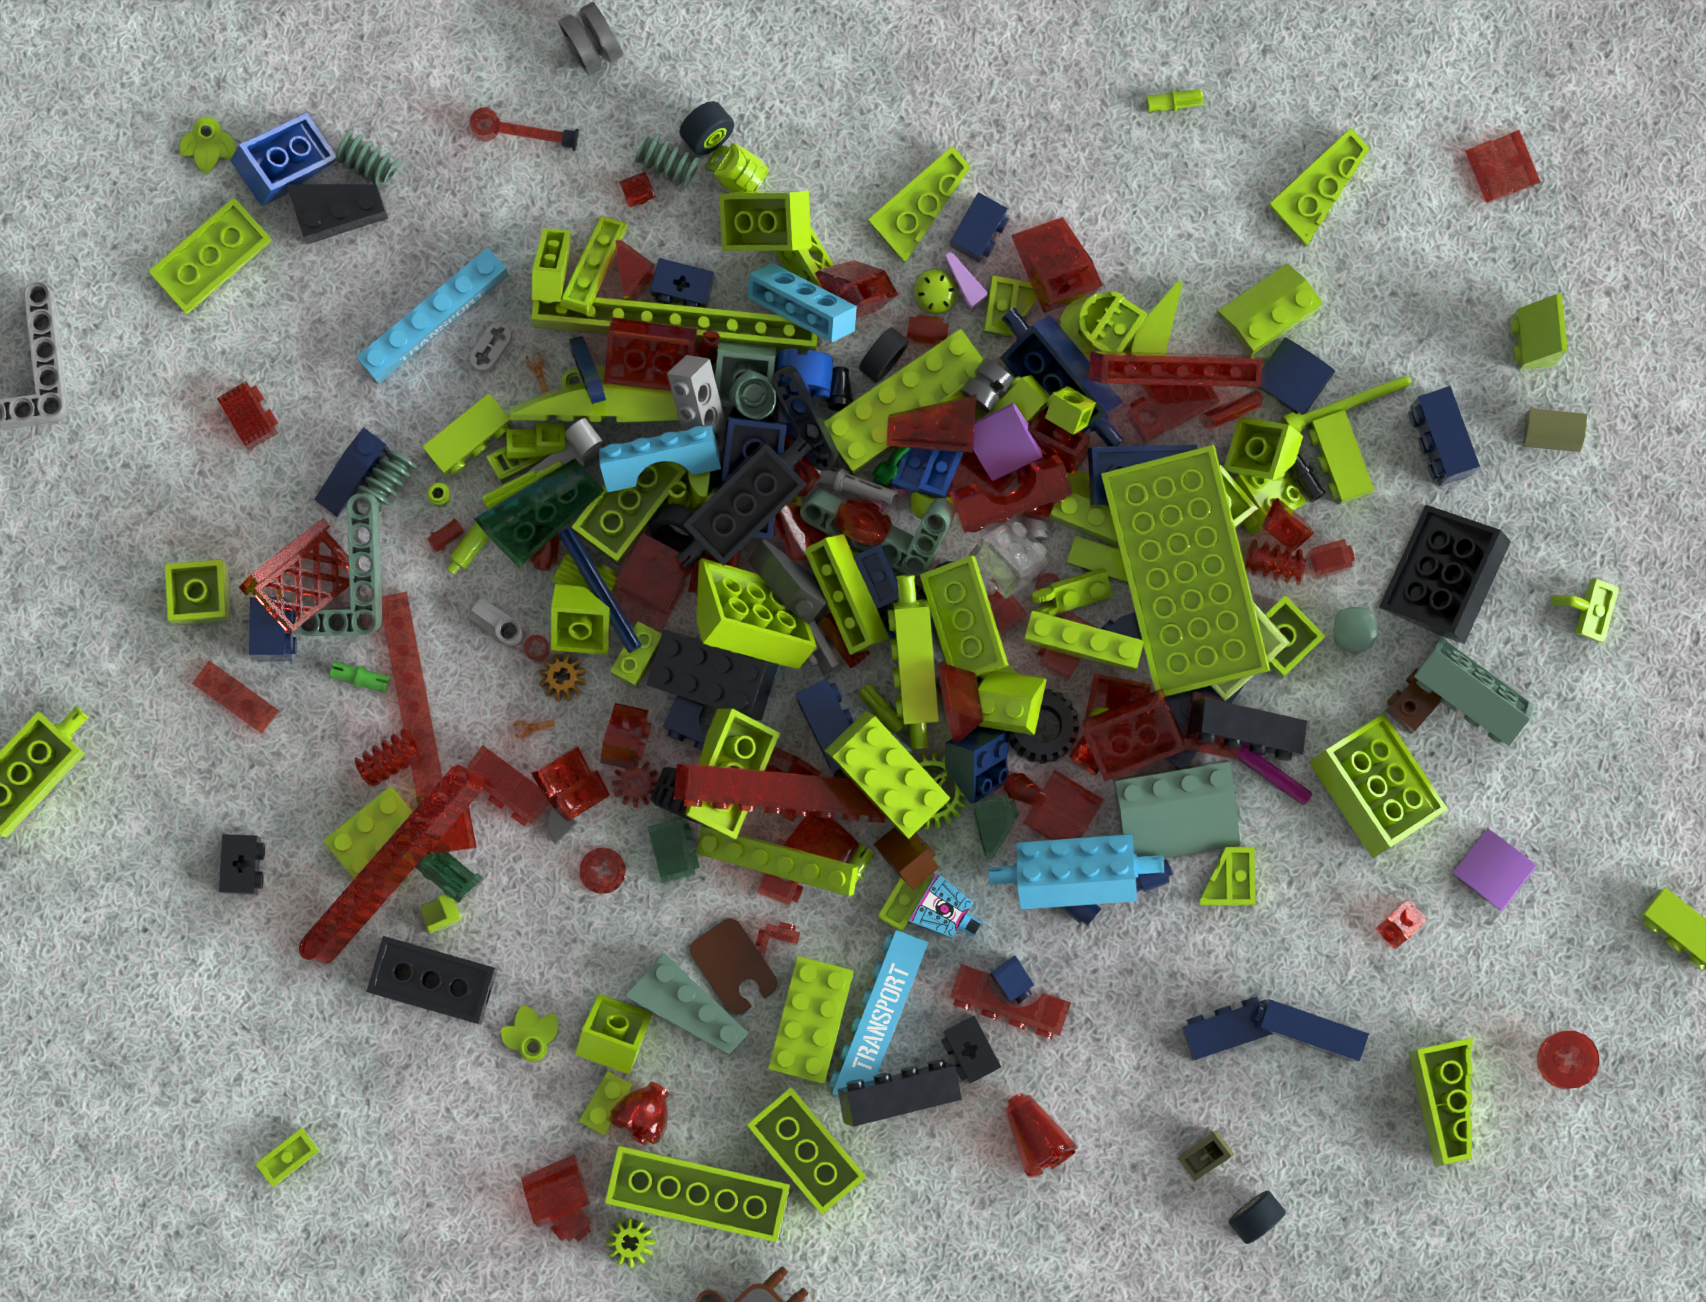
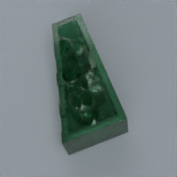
[474,458,604,568]

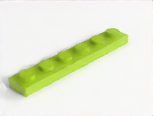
[696,825,858,896]

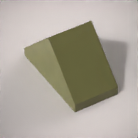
[1178,1130,1234,1181]

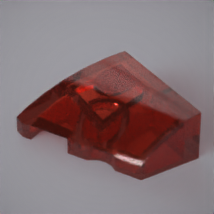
[775,504,828,561]

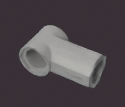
[468,598,525,647]

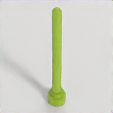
[1282,376,1411,434]

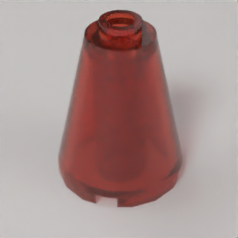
[1005,1093,1078,1178]

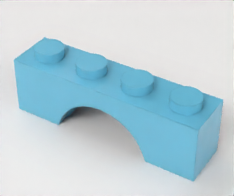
[599,425,721,492]

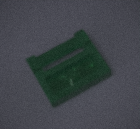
[414,842,484,903]

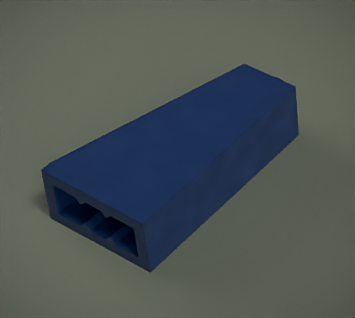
[1254,999,1369,1062]

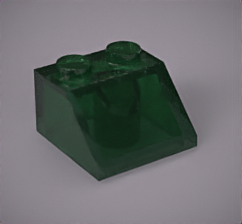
[972,794,1019,864]

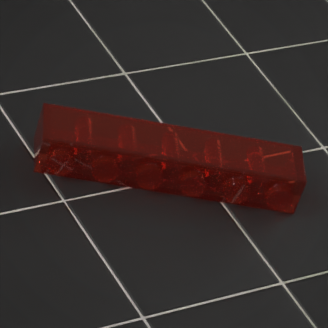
[1089,351,1263,387]

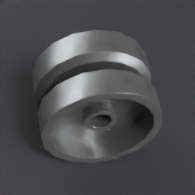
[558,2,623,75]

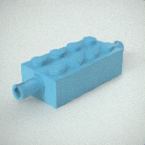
[988,834,1164,910]

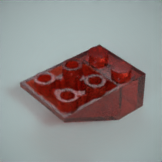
[1011,217,1103,313]

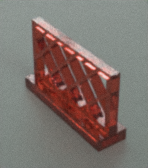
[239,518,350,635]

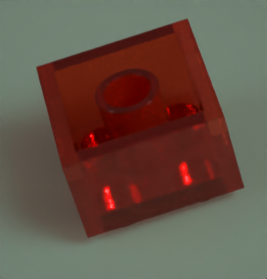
[615,533,694,615]

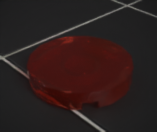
[835,499,892,545]

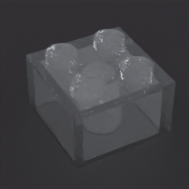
[969,518,1054,599]

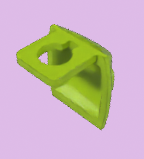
[704,143,770,192]

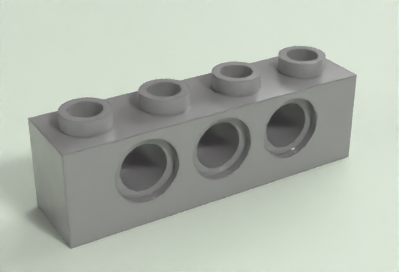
[667,355,726,474]

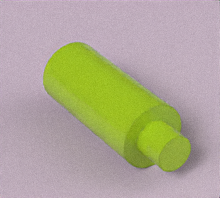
[446,521,493,575]

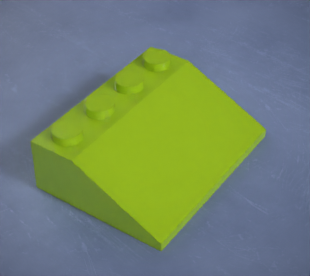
[696,558,817,669]
[1309,713,1448,859]

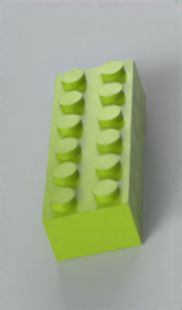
[824,329,983,475]
[605,1146,791,1243]

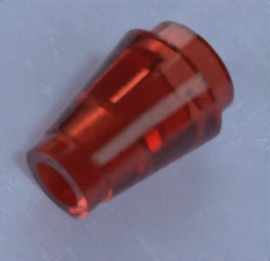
[1004,773,1046,807]

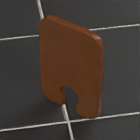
[690,919,777,1014]

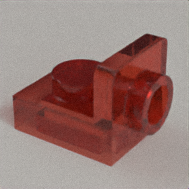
[619,172,656,207]

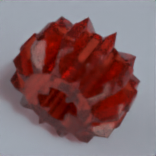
[611,759,658,808]

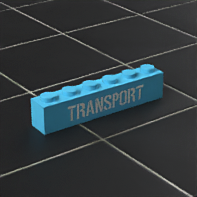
[356,248,509,384]
[829,930,928,1096]

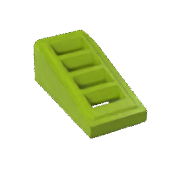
[486,446,549,484]

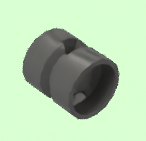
[960,358,1014,413]

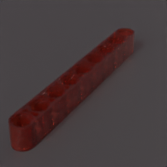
[299,765,485,964]

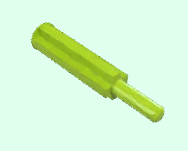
[481,461,564,511]

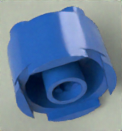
[775,349,833,399]

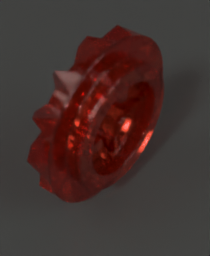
[580,848,626,894]

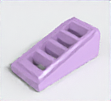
[946,252,987,313]

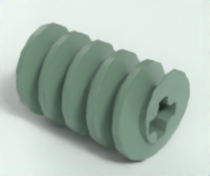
[336,130,401,187]
[635,133,699,190]
[357,449,418,513]

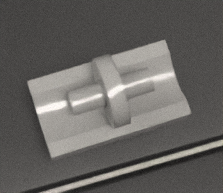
[807,619,847,675]

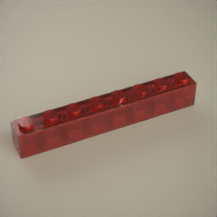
[674,764,886,823]

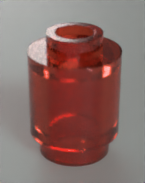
[907,314,949,346]
[529,527,561,571]

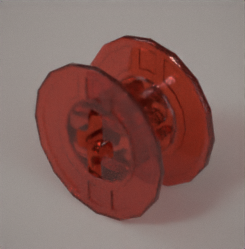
[1537,1030,1600,1089]

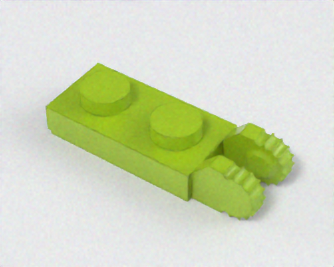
[1031,568,1112,616]

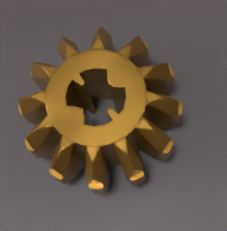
[538,653,587,702]

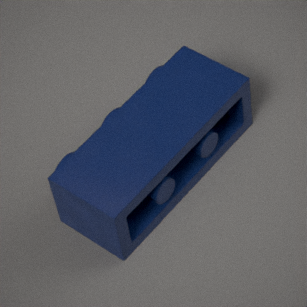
[1182,996,1272,1061]

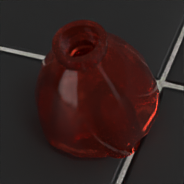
[608,1081,669,1145]

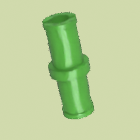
[329,660,390,694]

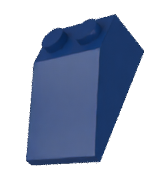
[230,113,336,206]

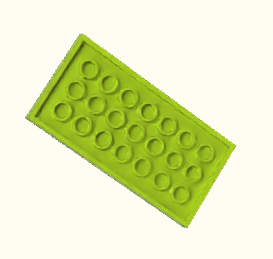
[1101,445,1270,698]

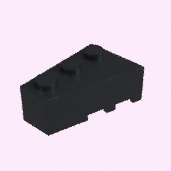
[286,184,388,244]

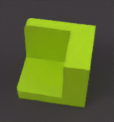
[420,892,462,934]

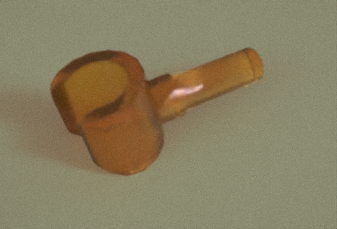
[525,352,549,393]
[513,719,555,738]

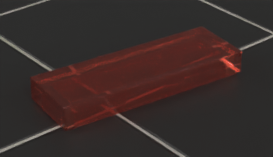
[192,660,279,734]

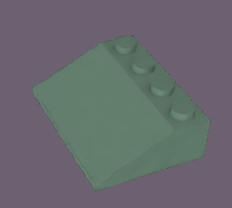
[1414,636,1534,746]
[1112,760,1241,858]

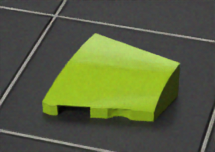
[688,471,711,510]

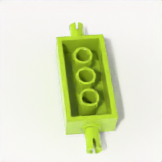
[888,575,939,749]
[0,705,90,838]

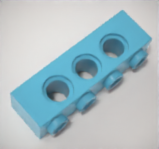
[747,263,857,343]

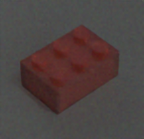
[1082,688,1186,782]

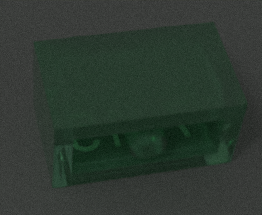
[647,818,700,884]

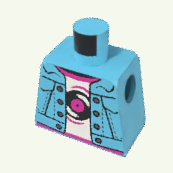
[909,873,982,939]

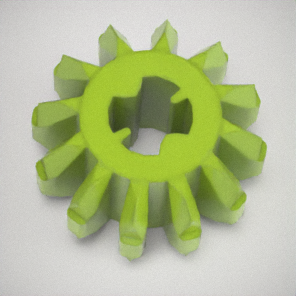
[606,1218,656,1268]

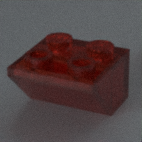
[815,260,899,318]

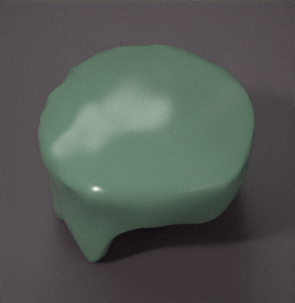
[729,370,776,420]
[1334,607,1378,653]

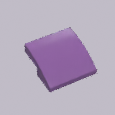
[964,402,1043,481]
[1453,828,1537,912]

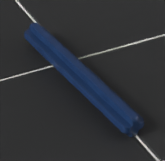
[559,528,641,653]

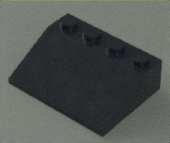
[1379,505,1511,644]

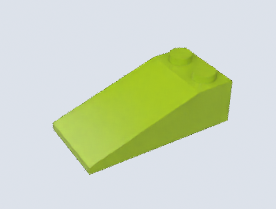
[685,708,780,840]

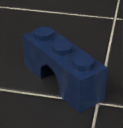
[663,695,707,751]

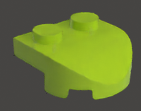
[1079,291,1148,362]

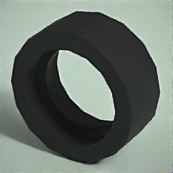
[859,327,909,383]
[650,504,694,556]

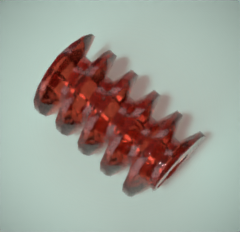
[1245,539,1307,586]
[355,728,419,786]

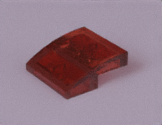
[1465,130,1541,203]
[1199,390,1263,430]
[531,746,610,821]
[1023,770,1104,840]
[784,806,859,863]
[521,1154,590,1226]

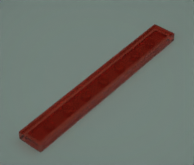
[382,592,451,822]

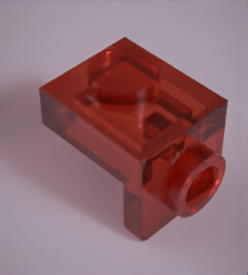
[1376,898,1428,949]
[756,922,801,955]

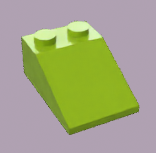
[1510,294,1568,370]

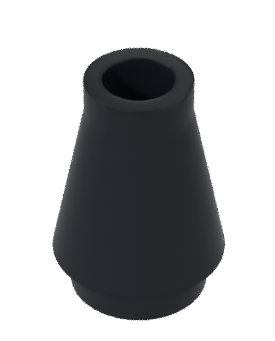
[825,366,853,411]

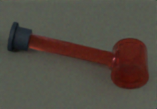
[470,107,579,151]

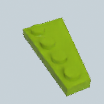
[1267,128,1370,246]
[867,145,971,263]

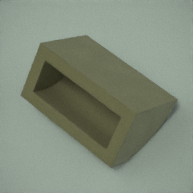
[1523,408,1587,452]

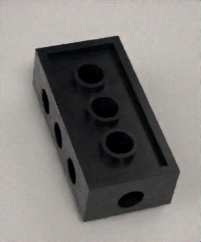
[366,936,498,1025]

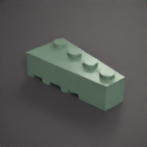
[625,953,750,1055]

